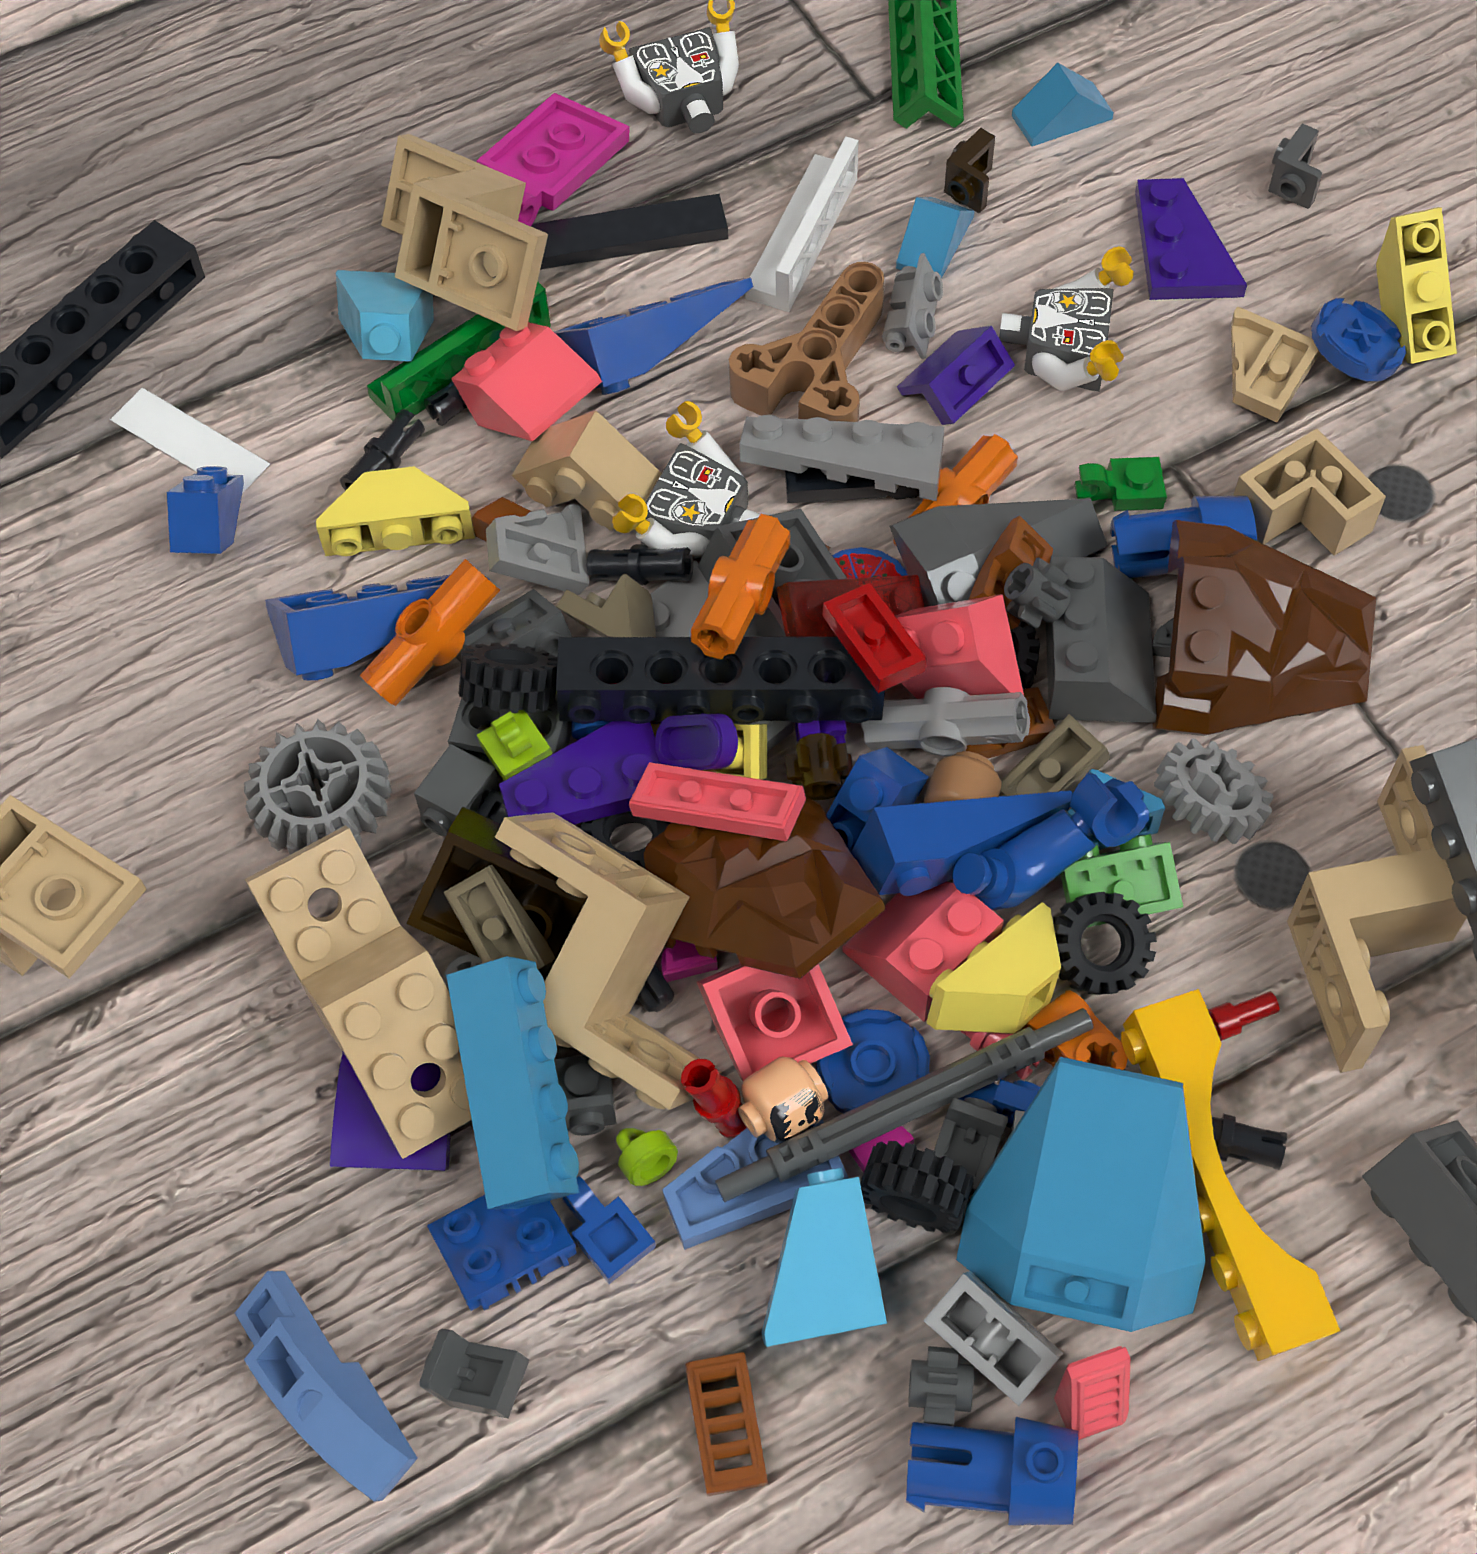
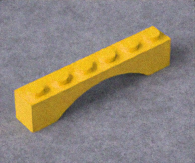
[1121,989,1341,1361]

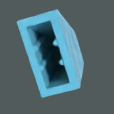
[336,270,434,361]
[762,1168,887,1347]

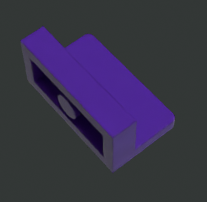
[897,325,1015,425]

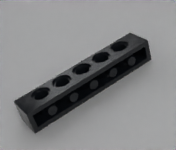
[0,220,205,459]
[556,637,885,724]

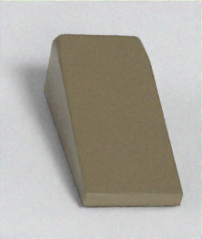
[999,714,1110,796]
[444,865,556,970]

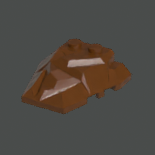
[1152,520,1377,736]
[644,798,886,979]

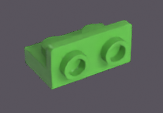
[1059,834,1183,927]

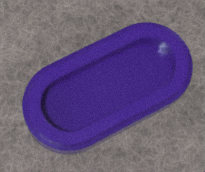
[655,714,738,770]

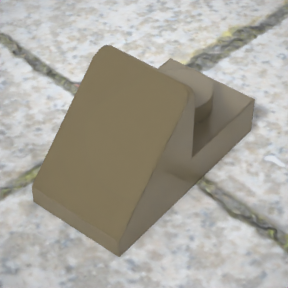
[556,574,656,637]

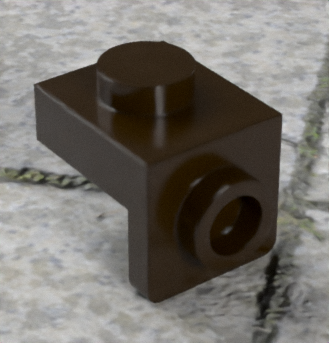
[944,128,996,213]

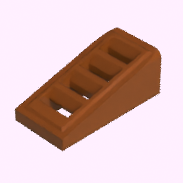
[685,1352,768,1497]

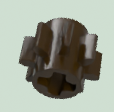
[784,733,853,800]

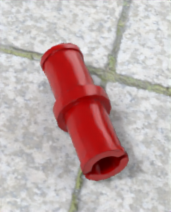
[681,1059,747,1138]

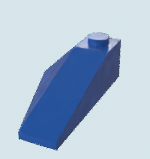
[553,277,753,395]
[265,575,490,681]
[851,790,1073,896]

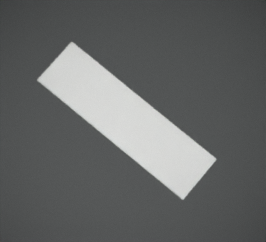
[110,388,270,494]

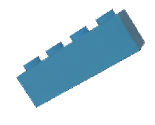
[446,956,579,1209]

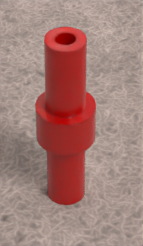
[1208,991,1280,1041]

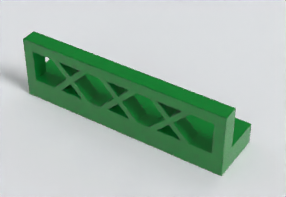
[888,0,964,129]
[367,281,551,421]

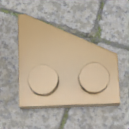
[1231,306,1320,423]

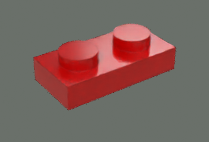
[822,582,927,693]

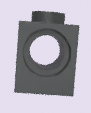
[414,744,501,836]

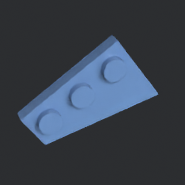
[662,1119,848,1250]

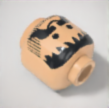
[738,1056,829,1144]

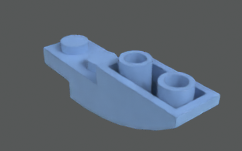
[235,1271,418,1502]

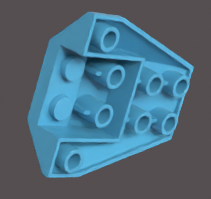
[956,1057,1206,1332]

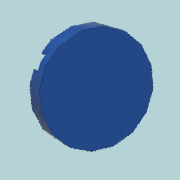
[816,1009,930,1114]

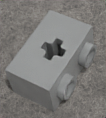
[924,1271,1063,1406]

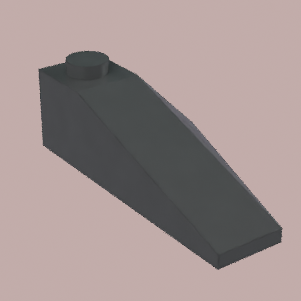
[889,498,1108,608]

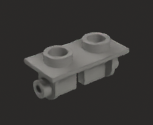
[882,253,943,359]

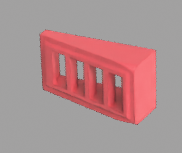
[1054,1346,1131,1440]

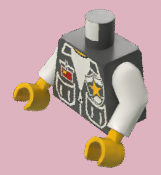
[599,0,739,133]
[999,246,1134,392]
[612,401,760,559]

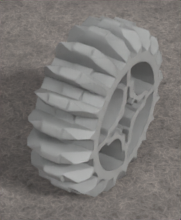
[244,719,392,855]

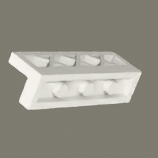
[745,136,859,312]

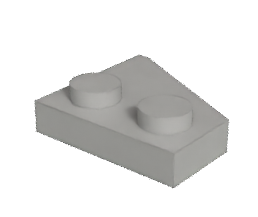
[486,504,589,595]

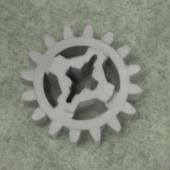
[1154,739,1274,844]

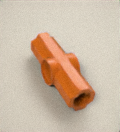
[893,434,1018,546]
[691,514,790,659]
[360,559,500,706]

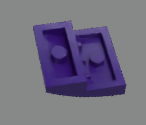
[330,1051,451,1171]

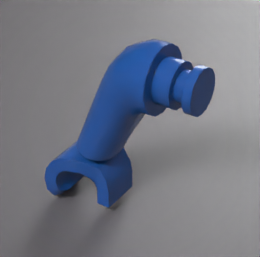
[953,772,1149,910]

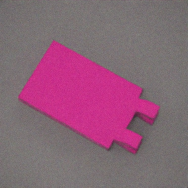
[476,93,630,226]

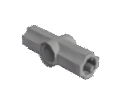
[861,687,1030,756]

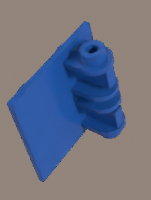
[427,1195,577,1311]

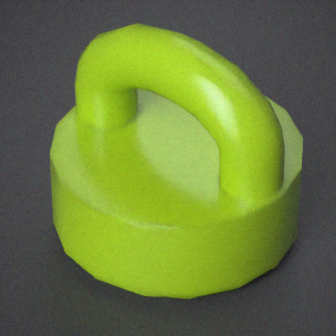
[616,1128,678,1186]

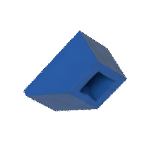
[167,466,244,554]
[826,747,929,852]

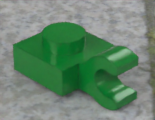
[1074,457,1167,511]

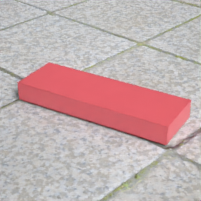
[629,762,806,841]

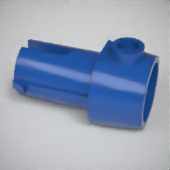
[1110,496,1257,579]
[906,1417,1078,1526]

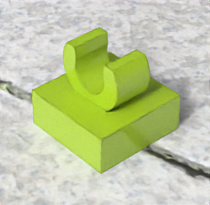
[477,710,552,781]

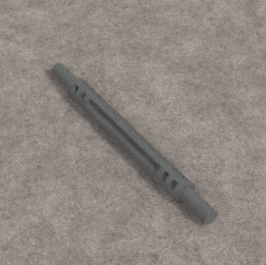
[715,1008,1093,1202]

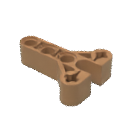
[729,262,884,422]

